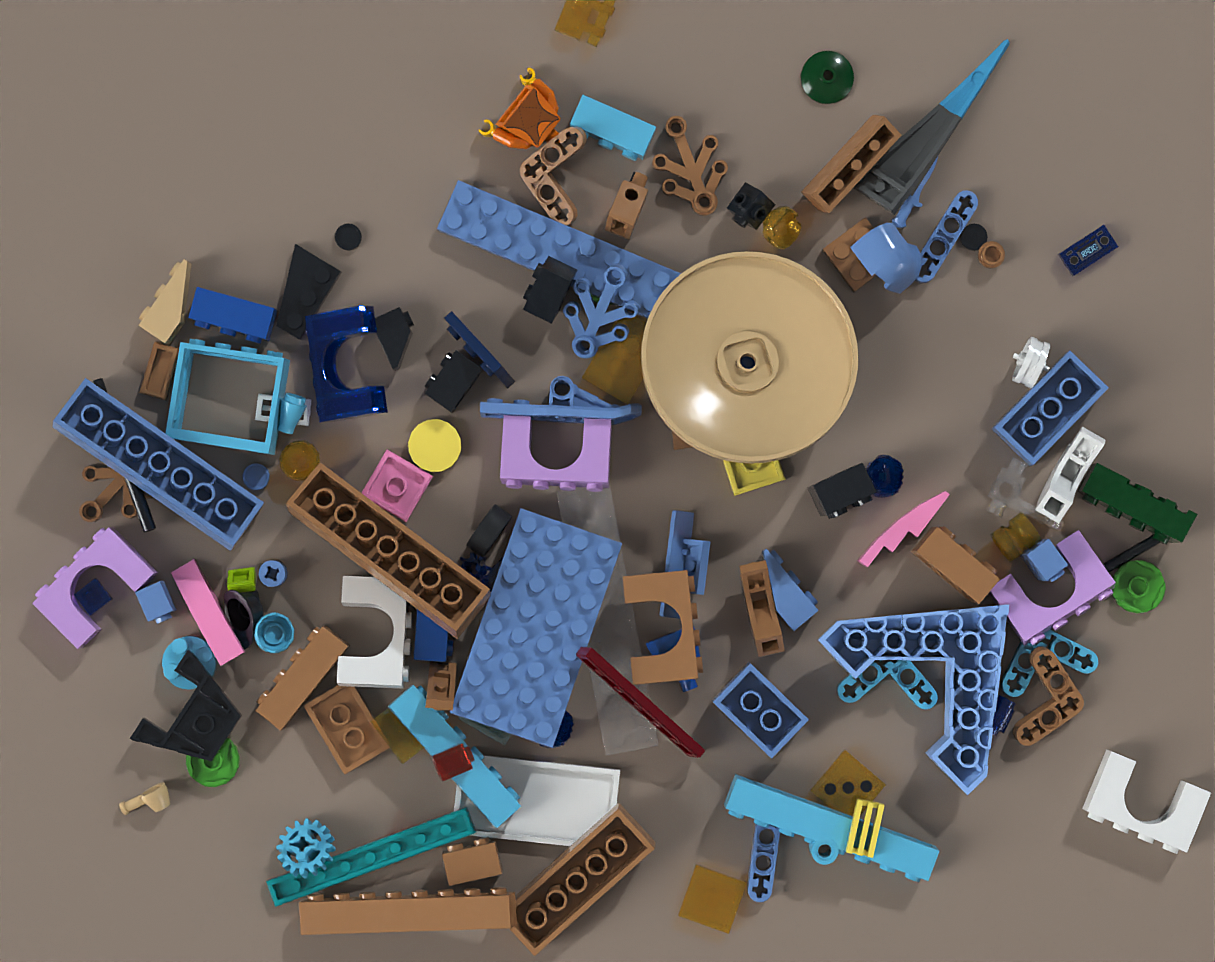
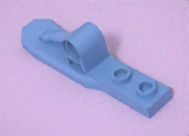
[480,376,642,425]

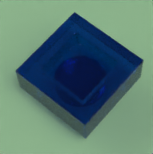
[74,578,113,616]

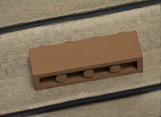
[801,115,902,213]
[255,625,350,731]

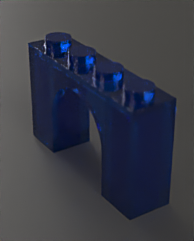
[305,306,388,422]

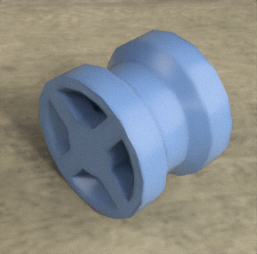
[258,560,288,587]

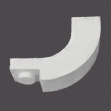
[1035,427,1105,523]

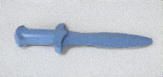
[891,157,938,228]

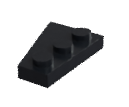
[276,244,342,340]

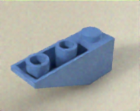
[762,549,819,631]

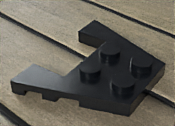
[130,650,242,761]

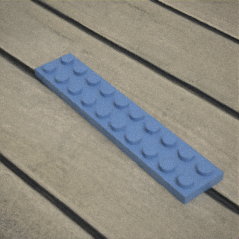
[437,180,681,319]

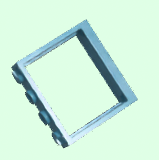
[165,339,290,455]

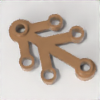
[652,116,728,216]
[79,466,153,522]

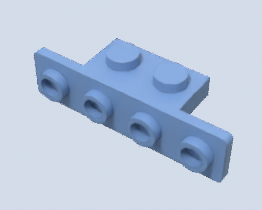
[659,510,711,619]

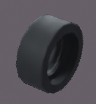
[466,504,512,557]

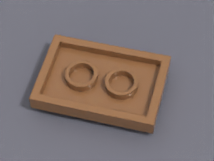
[303,685,391,775]

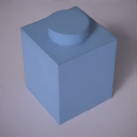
[135,581,177,624]

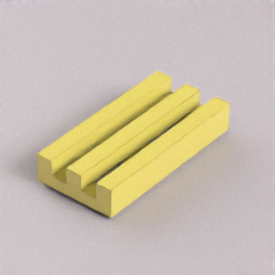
[846,798,885,858]

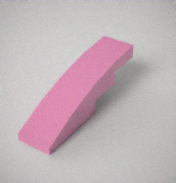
[857,491,950,567]
[171,559,245,666]

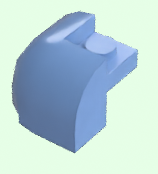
[850,223,922,294]

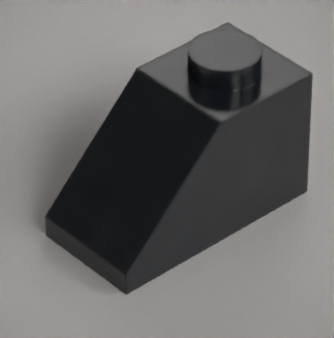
[370,307,414,371]

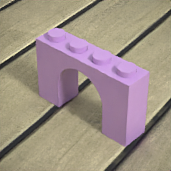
[500,415,612,492]
[32,527,158,649]
[988,530,1116,646]

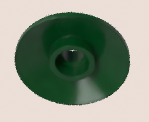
[801,51,854,104]

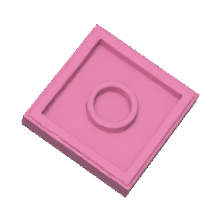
[362,450,433,522]

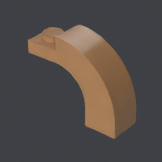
[739,560,785,657]

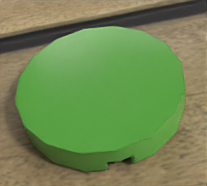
[1112,560,1166,613]
[186,738,240,787]

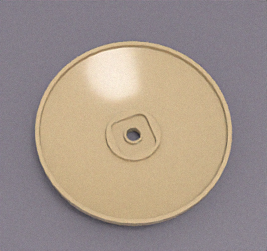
[641,251,858,464]

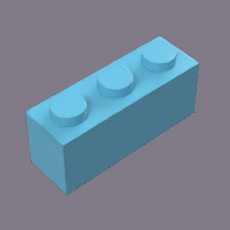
[570,95,656,161]

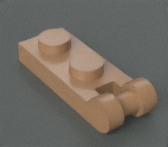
[425,661,457,711]

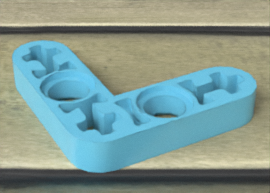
[1000,630,1098,697]
[837,660,938,709]

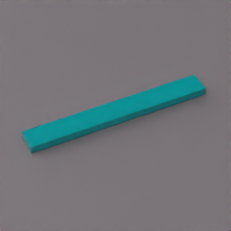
[266,807,476,907]

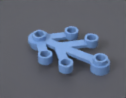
[563,264,639,358]

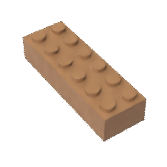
[509,803,655,956]

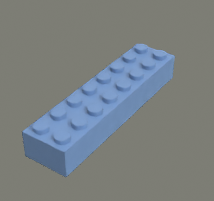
[53,378,264,551]

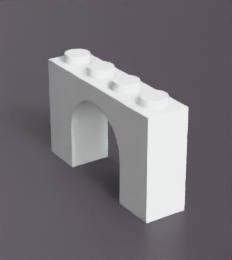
[337,576,412,689]
[1082,749,1211,854]

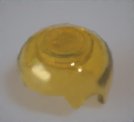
[763,206,802,250]
[279,440,320,481]

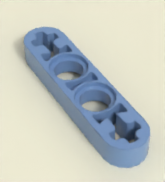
[915,190,978,283]
[747,824,780,902]

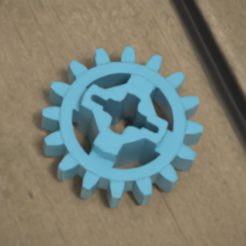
[276,818,336,878]

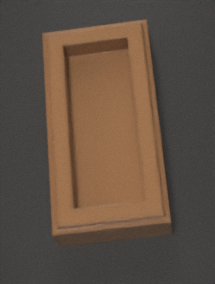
[139,342,179,401]

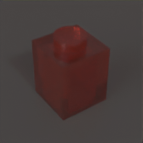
[430,743,475,781]

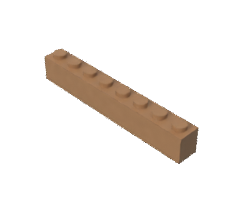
[299,887,517,935]

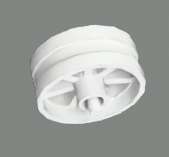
[1012,336,1050,388]

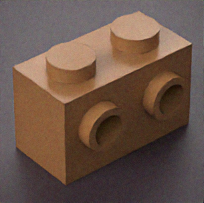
[442,837,503,886]

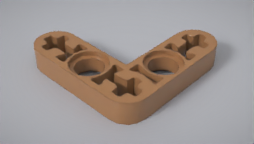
[520,126,587,225]
[1013,646,1084,746]

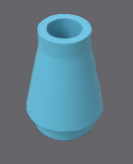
[277,393,307,434]

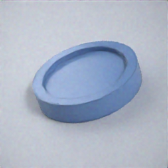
[243,463,270,490]

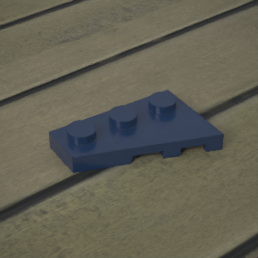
[444,311,515,389]

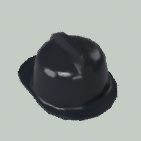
[224,590,264,650]

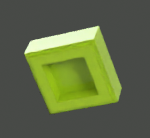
[227,567,256,593]

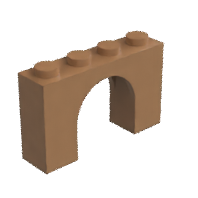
[623,570,703,685]

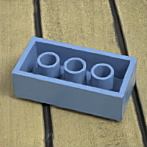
[991,350,1109,466]

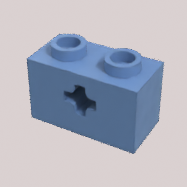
[1019,539,1068,582]

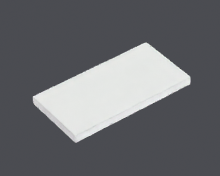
[454,755,620,846]

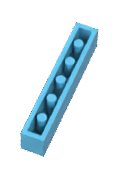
[387,685,521,828]

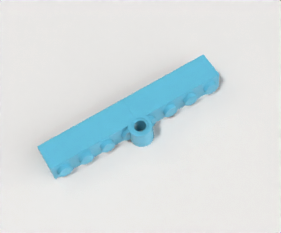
[724,774,939,882]

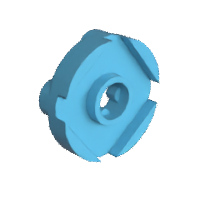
[162,636,217,690]

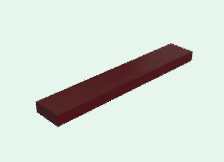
[576,647,706,758]

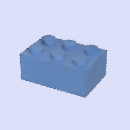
[712,662,809,759]

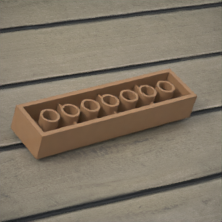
[286,463,491,639]

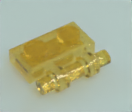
[555,0,616,47]

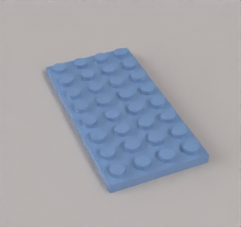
[449,508,622,748]

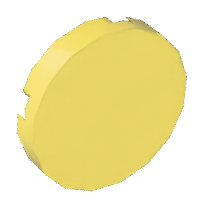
[408,419,462,472]

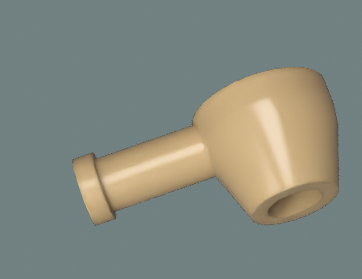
[119,782,170,815]

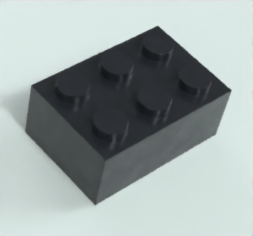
[807,463,876,519]

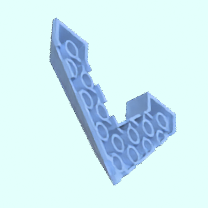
[818,604,1009,795]

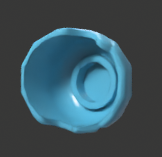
[254,612,294,653]

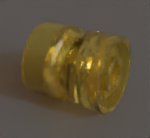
[990,512,1041,562]

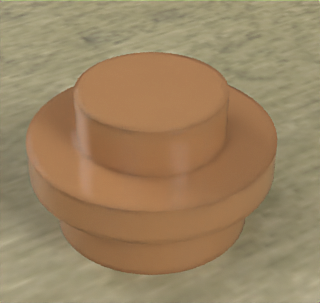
[978,241,1005,268]

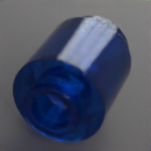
[992,695,1016,736]

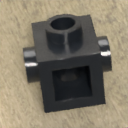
[727,182,776,230]

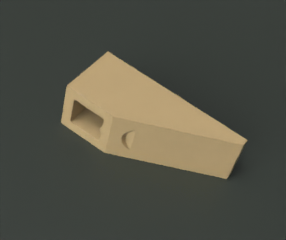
[139,259,191,346]

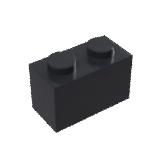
[523,256,577,324]
[424,350,483,413]

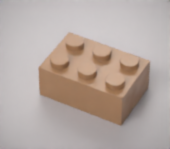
[911,526,1000,604]

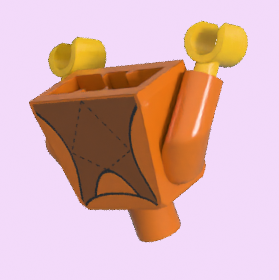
[479,68,561,149]

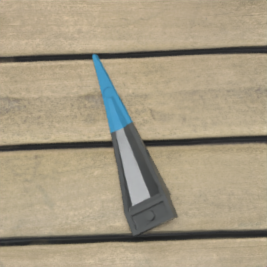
[854,39,1010,215]

